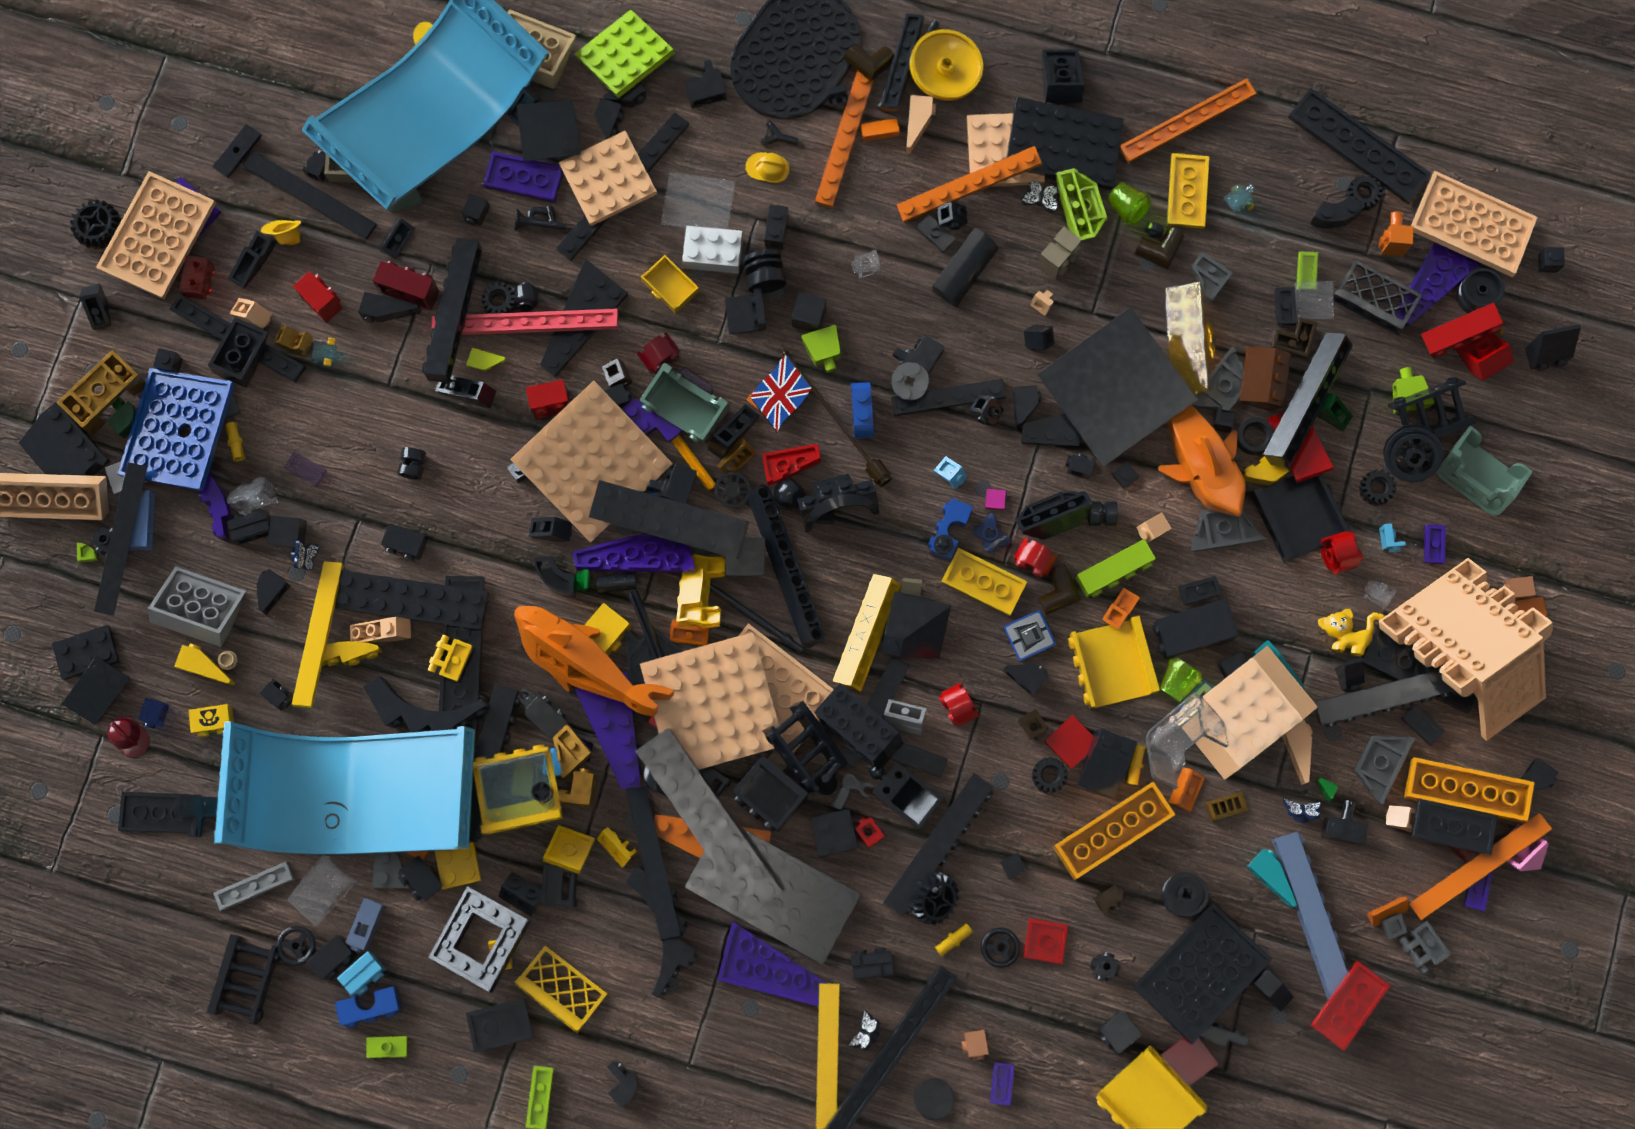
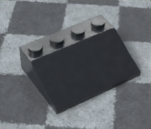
[19,401,110,476]

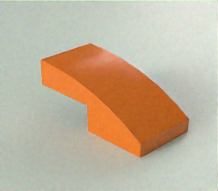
[1102,588,1141,630]

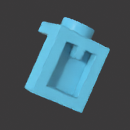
[934,456,967,489]
[1379,524,1406,553]

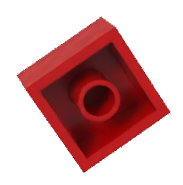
[293,271,343,323]
[526,379,570,420]

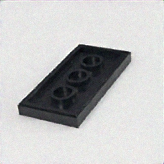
[118,792,201,834]
[1411,798,1498,855]

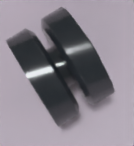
[1456,268,1505,313]
[1161,872,1209,917]

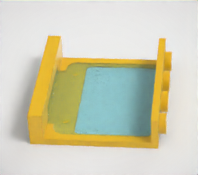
[473,745,563,835]

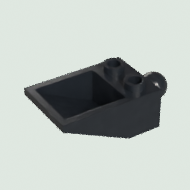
[869,762,943,829]

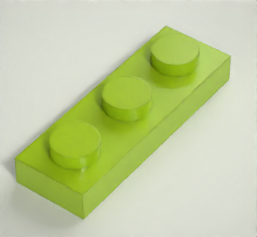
[526,1066,554,1129]

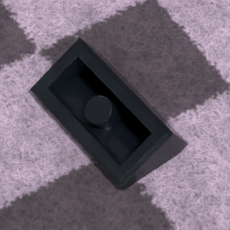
[377,217,415,259]

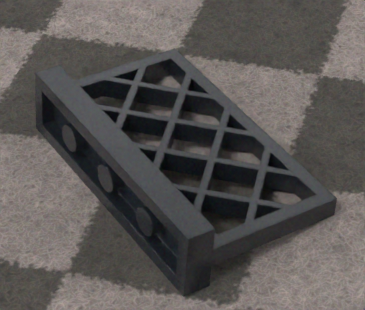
[1332,259,1422,336]

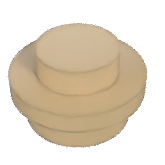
[218,651,238,670]

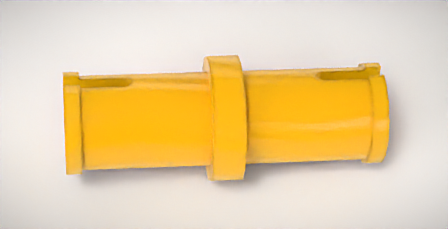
[225,422,246,461]
[1126,745,1146,786]
[935,923,973,957]

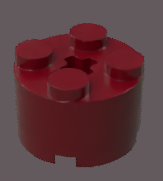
[637,332,680,375]

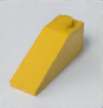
[174,644,235,686]

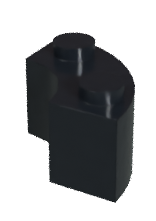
[1310,196,1365,229]
[534,557,576,598]

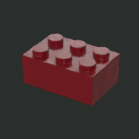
[372,261,440,311]

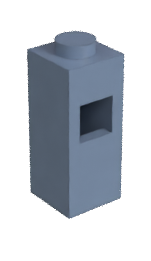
[346,898,386,953]

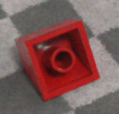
[1456,333,1514,381]

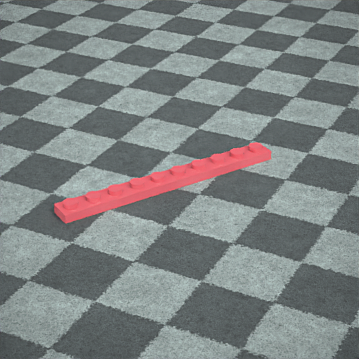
[431,309,619,335]

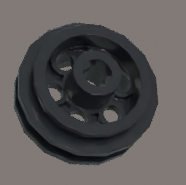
[1383,424,1444,483]

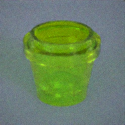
[1108,182,1151,225]
[1159,657,1203,702]

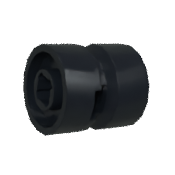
[397,447,427,480]
[1088,501,1118,526]

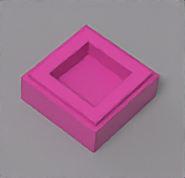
[985,489,1006,510]

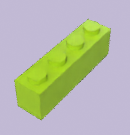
[1075,539,1156,598]

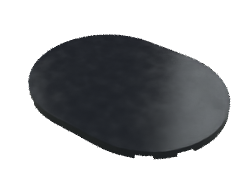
[730,0,860,119]

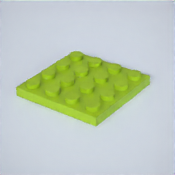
[575,10,675,98]

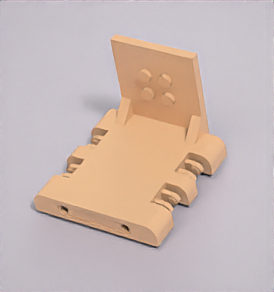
[1379,558,1553,741]

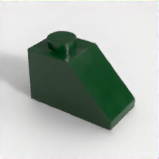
[1317,393,1353,431]

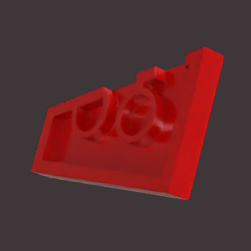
[762,444,821,487]

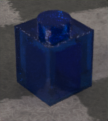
[138,697,169,729]

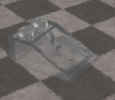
[227,477,279,516]
[287,854,357,927]

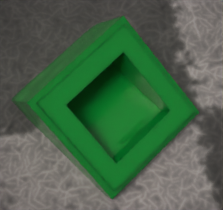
[576,569,591,592]
[1315,778,1338,801]

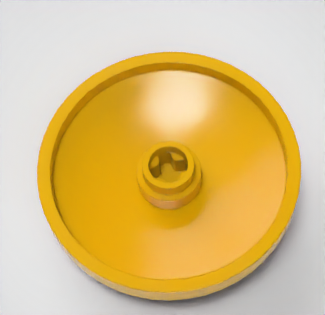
[910,29,983,101]

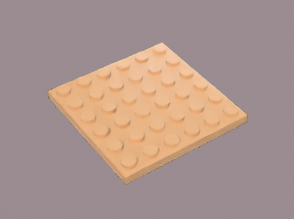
[510,380,673,543]
[640,632,782,770]

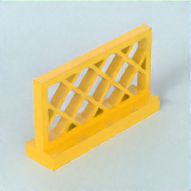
[515,946,607,1034]

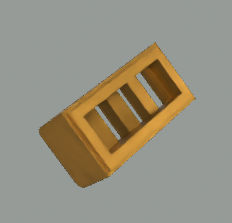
[717,437,757,478]
[1204,791,1248,822]

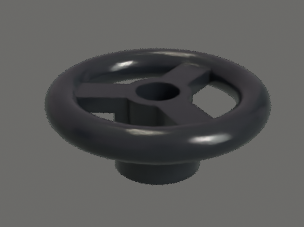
[276,926,316,966]
[981,928,1020,968]

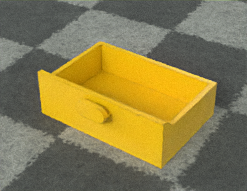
[640,255,699,314]
[585,603,633,656]

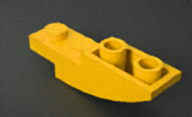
[322,641,383,666]

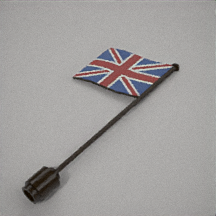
[750,350,892,488]

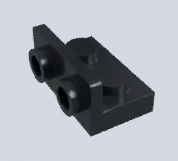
[498,872,545,917]

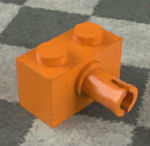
[1378,212,1414,257]

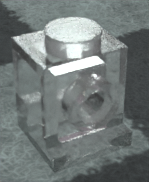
[852,250,881,278]
[1363,580,1397,610]

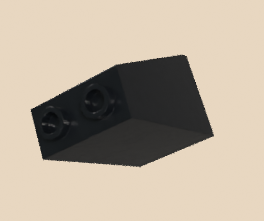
[1152,598,1238,659]

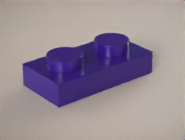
[1424,524,1446,565]
[1463,872,1493,912]
[990,1062,1014,1106]

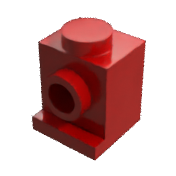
[855,817,885,849]

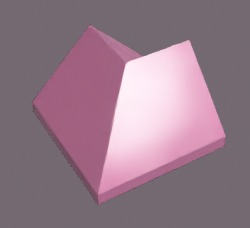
[1506,824,1549,871]

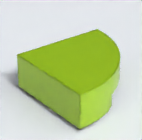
[77,543,99,563]

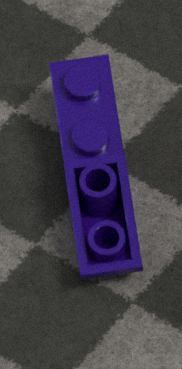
[198,473,233,541]

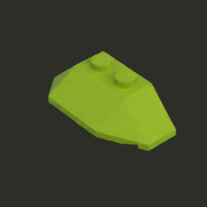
[1056,168,1107,241]

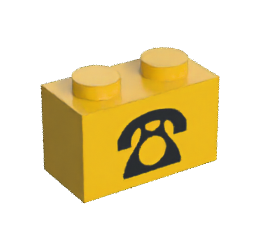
[189,704,234,738]

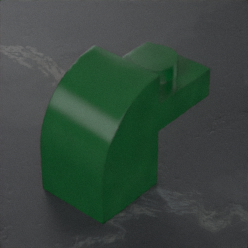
[106,397,137,439]

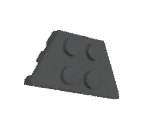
[1192,347,1244,412]
[1190,509,1265,552]
[1354,736,1415,805]

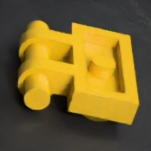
[428,635,473,682]

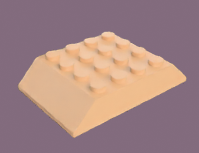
[1175,645,1318,780]

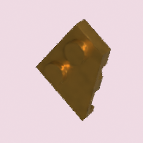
[553,725,593,779]

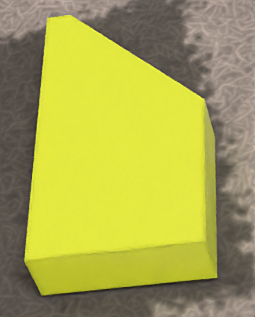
[466,348,506,372]

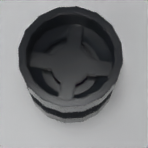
[531,782,554,803]

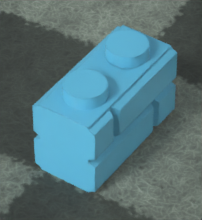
[337,951,386,997]

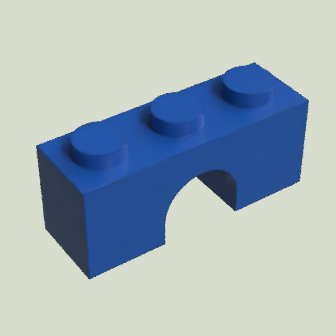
[928,498,973,562]
[335,986,402,1029]

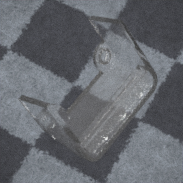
[1146,693,1229,790]

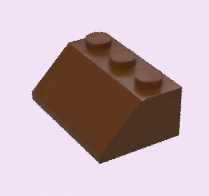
[1239,347,1291,411]

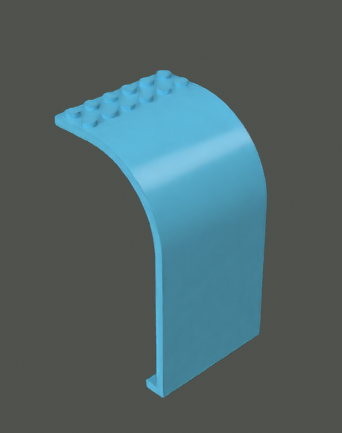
[302,0,549,210]
[215,722,475,855]

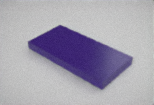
[483,151,563,203]

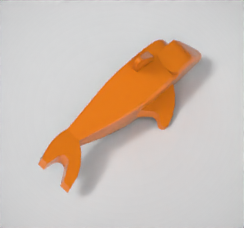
[1158,405,1246,517]
[514,606,674,716]

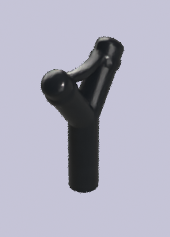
[761,121,799,145]

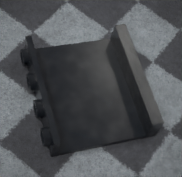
[1251,474,1350,563]

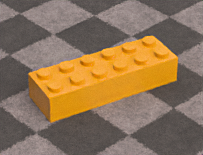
[1404,758,1534,823]
[1053,781,1176,880]

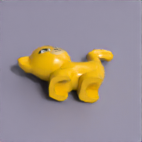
[1318,609,1385,657]

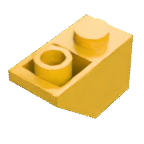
[1243,456,1289,486]

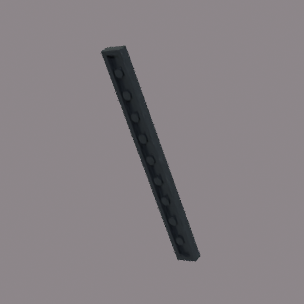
[556,112,689,261]
[824,965,957,1129]

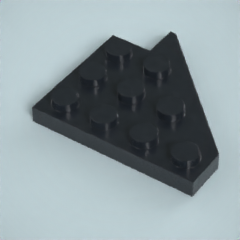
[625,626,683,722]

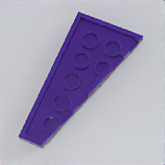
[1395,242,1481,327]
[572,533,696,573]
[574,672,641,790]
[718,922,826,1006]

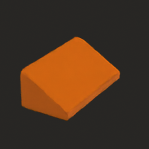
[860,118,900,142]
[670,619,710,646]
[1169,768,1205,813]
[1366,896,1408,927]

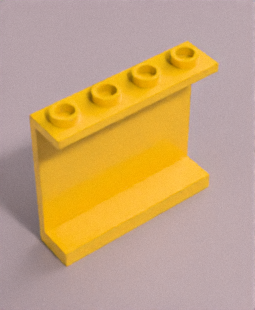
[1068,616,1160,709]
[1096,1046,1207,1129]

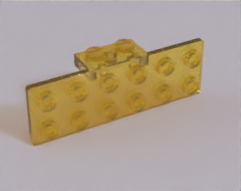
[1165,282,1215,394]

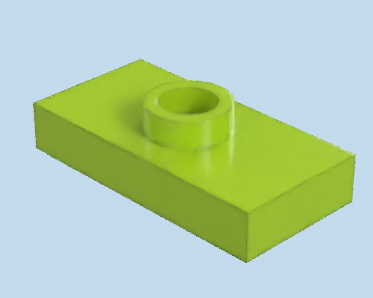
[1296,252,1318,290]
[366,1036,408,1058]

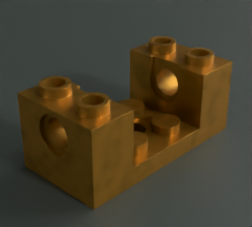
[56,349,146,436]
[511,761,598,809]

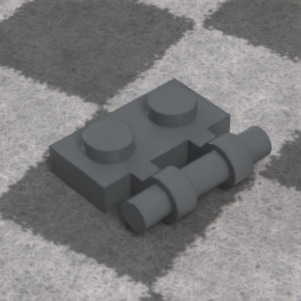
[1399,921,1451,973]

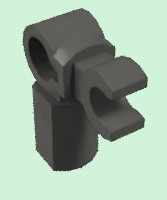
[831,774,873,811]

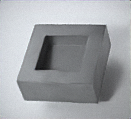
[1380,913,1407,939]

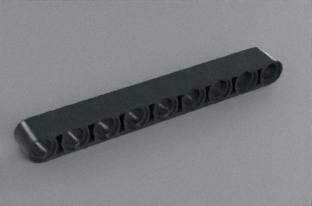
[748,484,825,648]

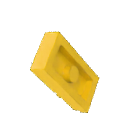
[597,827,637,868]

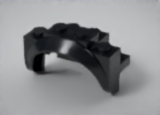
[797,473,880,533]

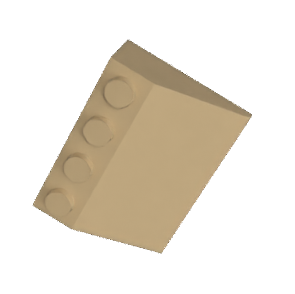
[508,9,576,89]

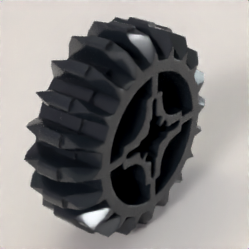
[70,199,122,249]
[908,871,960,925]

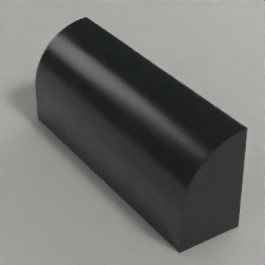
[932,227,998,308]

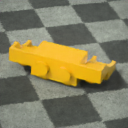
[676,554,726,629]

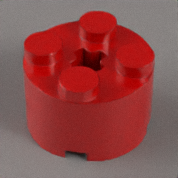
[1320,531,1363,575]
[1013,538,1058,579]
[939,682,980,727]

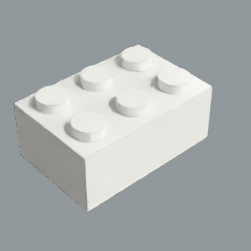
[682,226,743,274]

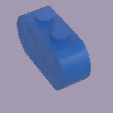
[851,382,874,439]

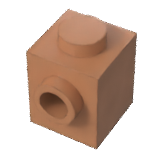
[1503,576,1536,600]
[961,1030,989,1061]

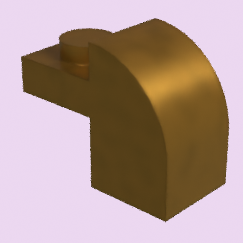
[273,326,313,356]

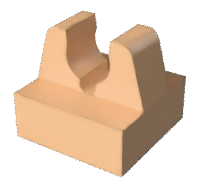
[1030,290,1054,316]

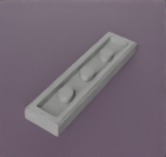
[213,861,295,911]

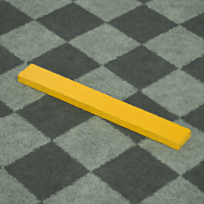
[292,561,344,708]
[816,983,839,1129]

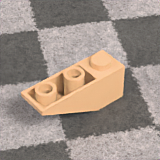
[350,617,411,643]

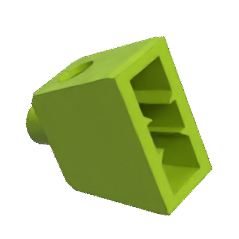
[802,325,841,373]
[1393,367,1434,414]

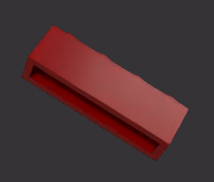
[1421,303,1503,358]

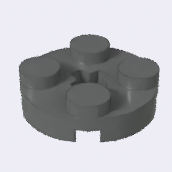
[891,362,930,401]

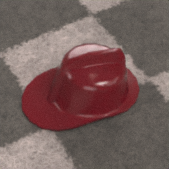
[107,716,150,757]

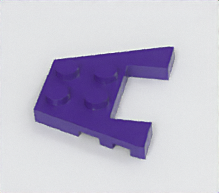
[621,398,683,443]

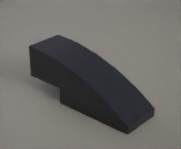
[228,230,277,288]

